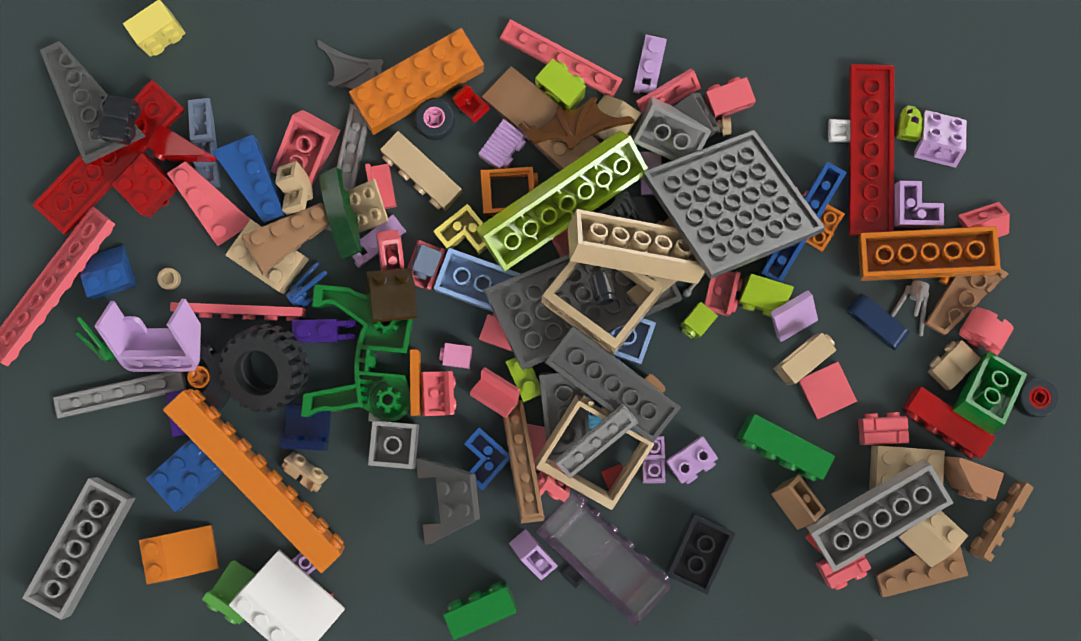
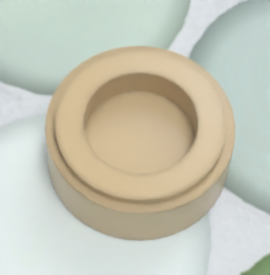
[157,268,181,290]

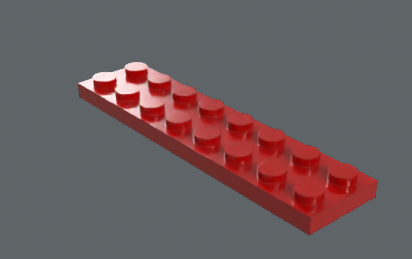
[848,64,894,236]
[32,80,185,235]

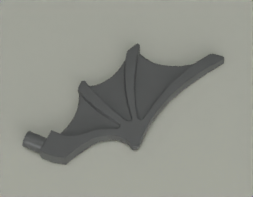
[317,40,384,90]

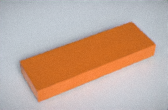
[410,350,421,416]

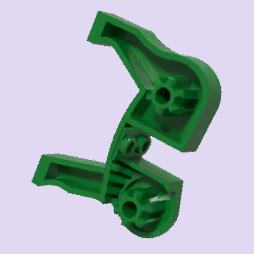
[301,284,413,421]

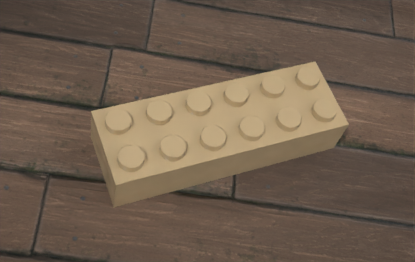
[568,209,705,284]

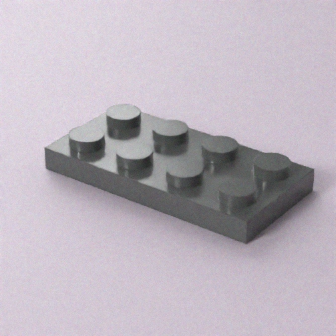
[539,371,590,460]

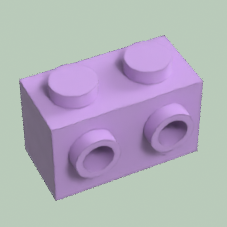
[665,436,718,484]

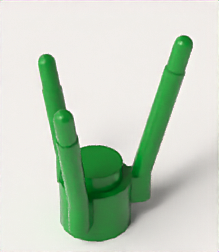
[76,317,116,363]

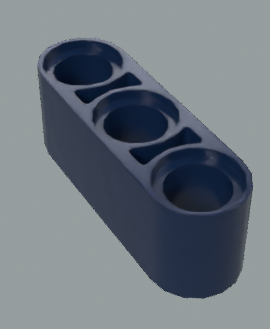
[847,293,910,350]

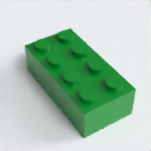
[736,414,835,482]

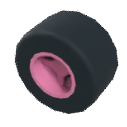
[415,99,455,141]

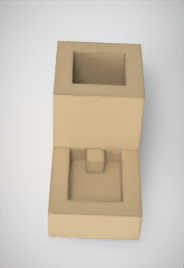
[275,161,313,215]

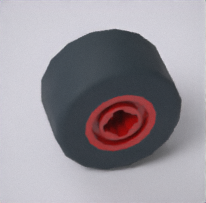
[1014,378,1059,417]

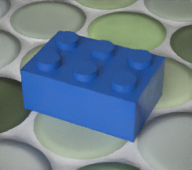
[146,439,223,512]

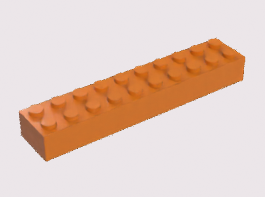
[163,389,345,573]

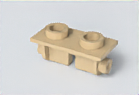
[281,451,328,492]

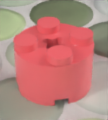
[959,307,1014,356]

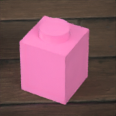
[439,343,473,369]

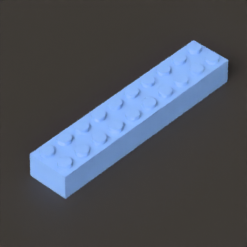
[434,248,656,365]

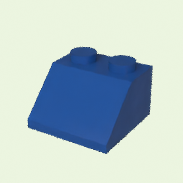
[80,245,137,300]

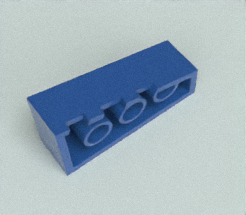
[212,135,288,225]

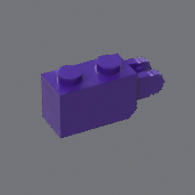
[292,319,356,344]

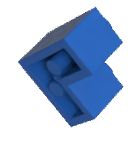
[465,427,510,490]

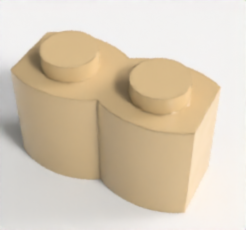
[927,340,981,390]

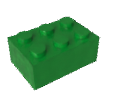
[953,351,1027,435]
[443,581,517,640]

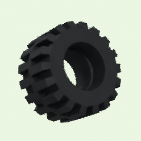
[592,189,640,221]

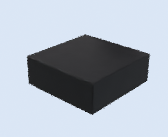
[560,557,592,589]

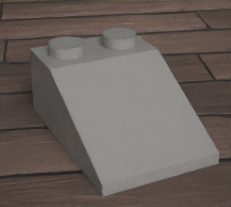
[632,96,711,160]

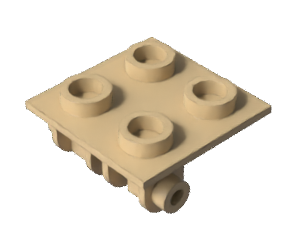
[348,179,389,232]

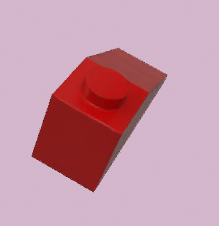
[146,124,217,162]

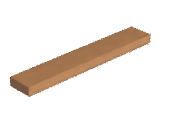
[502,400,544,523]

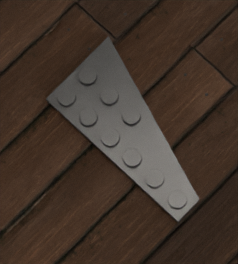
[40,41,146,164]

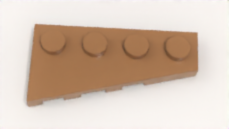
[242,203,330,275]
[925,269,1009,336]
[969,481,1034,562]
[875,546,968,597]

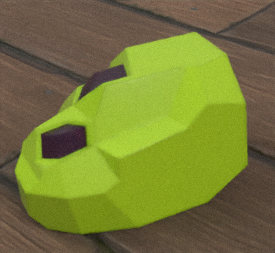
[896,105,923,142]

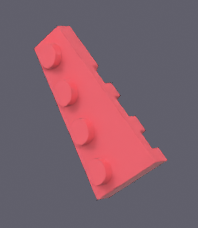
[167,161,252,246]

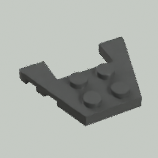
[416,458,480,545]

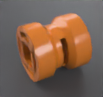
[187,366,210,389]

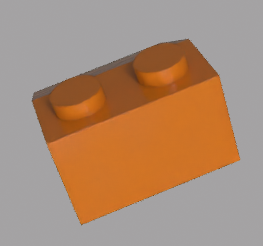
[139,525,219,584]

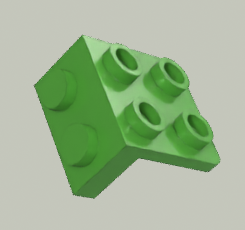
[202,560,256,624]

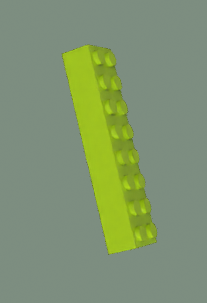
[476,130,648,271]

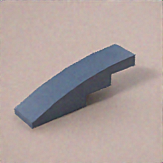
[188,98,220,188]

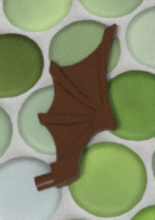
[518,96,635,150]

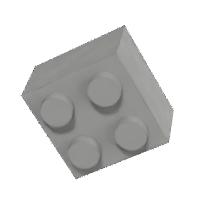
[368,421,419,469]

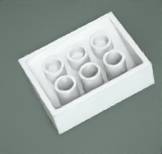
[229,549,345,641]

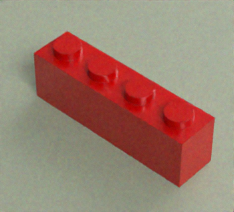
[902,387,996,460]

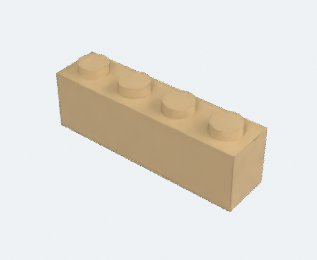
[380,131,463,211]

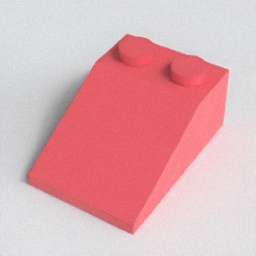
[271,110,340,185]

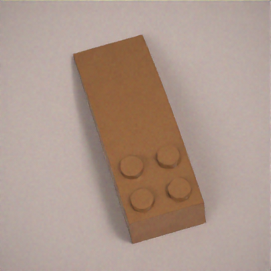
[482,67,601,171]

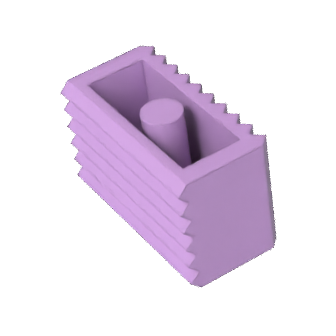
[479,119,526,169]

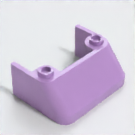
[95,299,201,372]

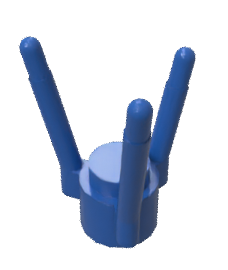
[286,262,327,307]

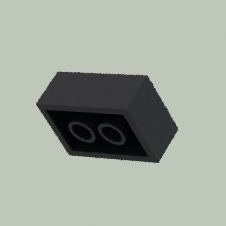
[664,513,736,595]

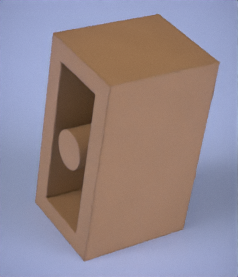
[771,475,826,530]

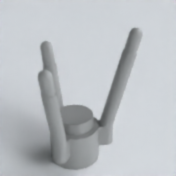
[890,280,930,336]

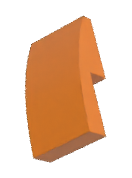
[806,204,845,252]

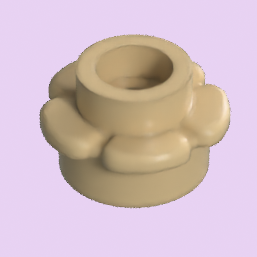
[718,115,731,137]

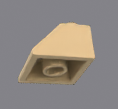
[592,94,641,143]
[898,511,968,568]

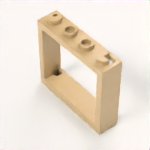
[541,261,663,355]
[535,394,654,510]

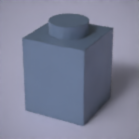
[409,245,442,280]

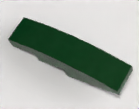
[319,167,361,259]

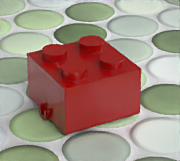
[111,153,178,217]

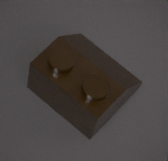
[366,268,417,322]

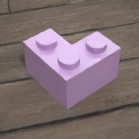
[894,181,944,229]

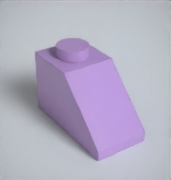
[509,529,558,580]

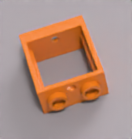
[481,167,538,217]

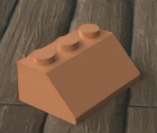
[944,456,1004,501]

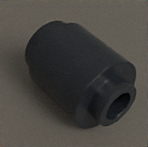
[589,270,616,306]

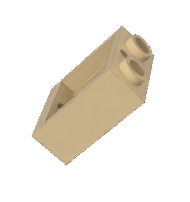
[773,333,836,385]

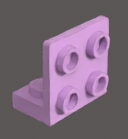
[914,110,967,168]

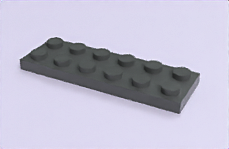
[545,325,681,443]

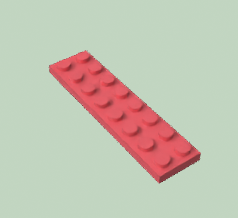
[0,206,115,366]

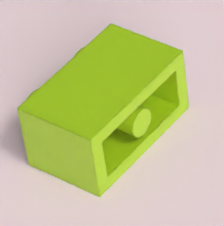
[679,302,718,339]
[506,358,541,402]

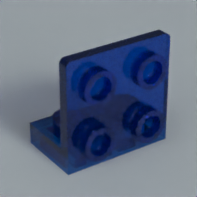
[280,404,331,451]

